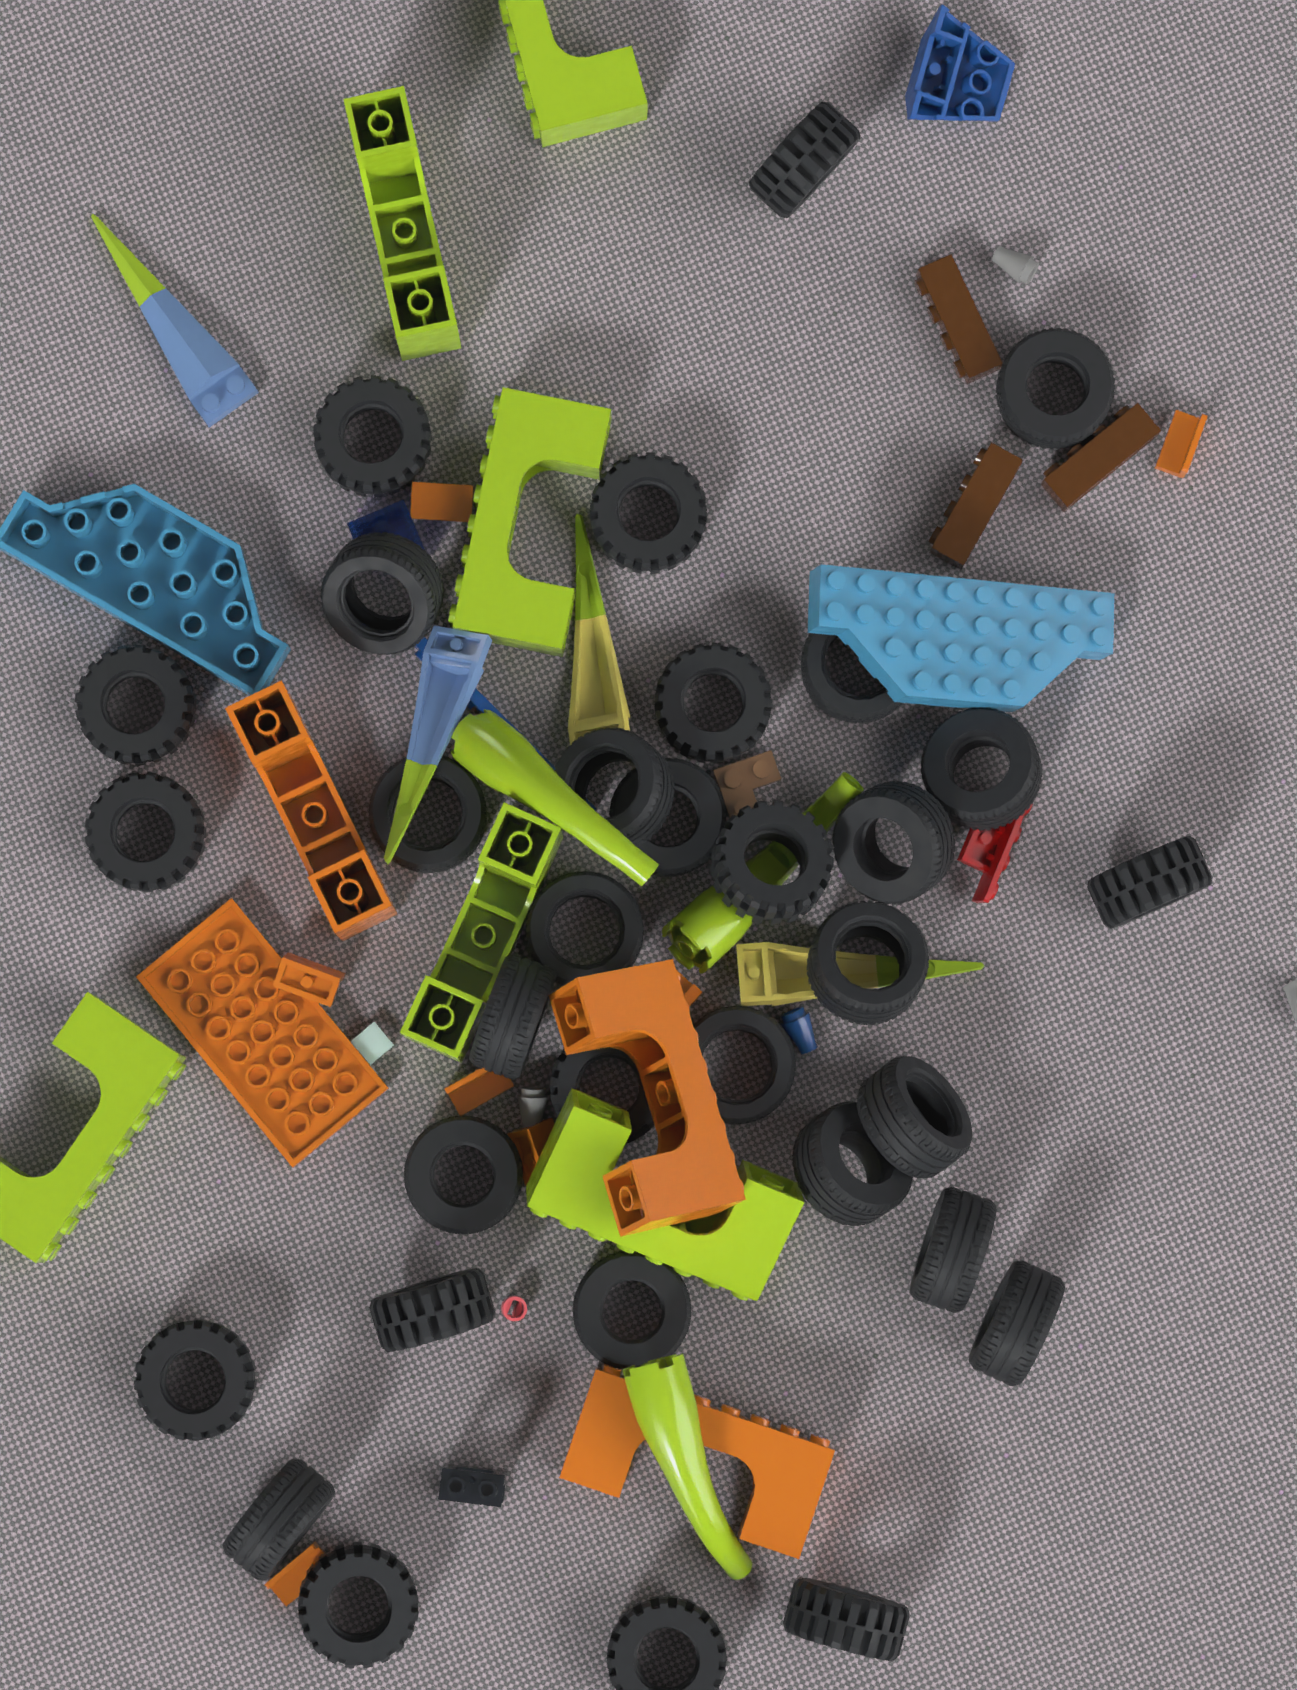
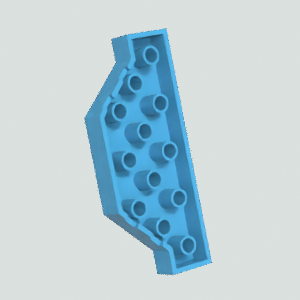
[0,484,291,696]
[808,564,1115,713]

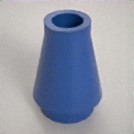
[781,1006,818,1055]

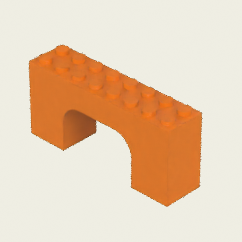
[225,680,398,941]
[548,959,746,1237]
[559,1364,835,1559]

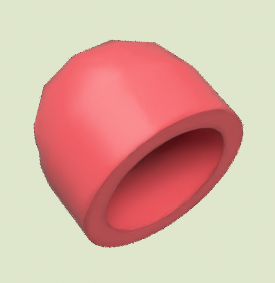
[501,1295,527,1321]

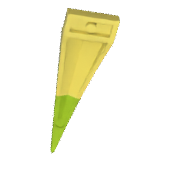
[568,513,631,745]
[736,942,984,1006]

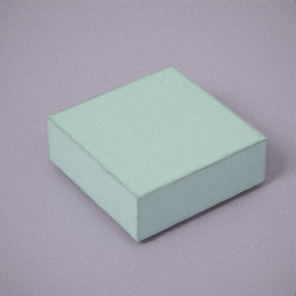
[350,1022,395,1065]

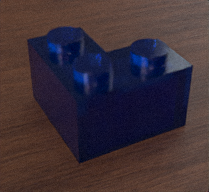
[347,500,425,550]

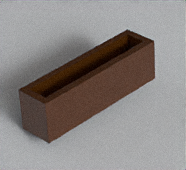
[914,254,1003,384]
[1041,403,1161,512]
[928,442,1023,570]

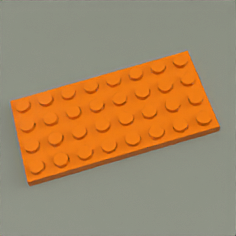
[136,898,389,1168]

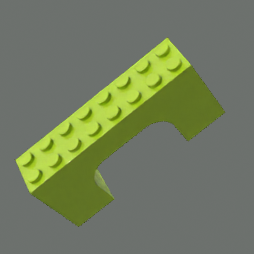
[498,0,648,147]
[343,86,461,361]
[448,387,612,657]
[400,802,563,1063]
[0,992,186,1263]
[526,1088,805,1301]

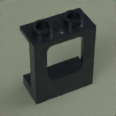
[438,1463,507,1507]

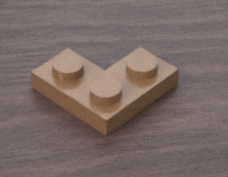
[713,750,781,818]

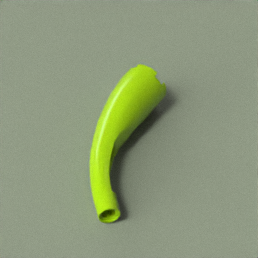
[450,709,659,887]
[662,772,864,974]
[622,1353,753,1580]

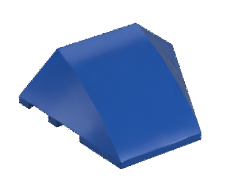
[905,4,1015,122]

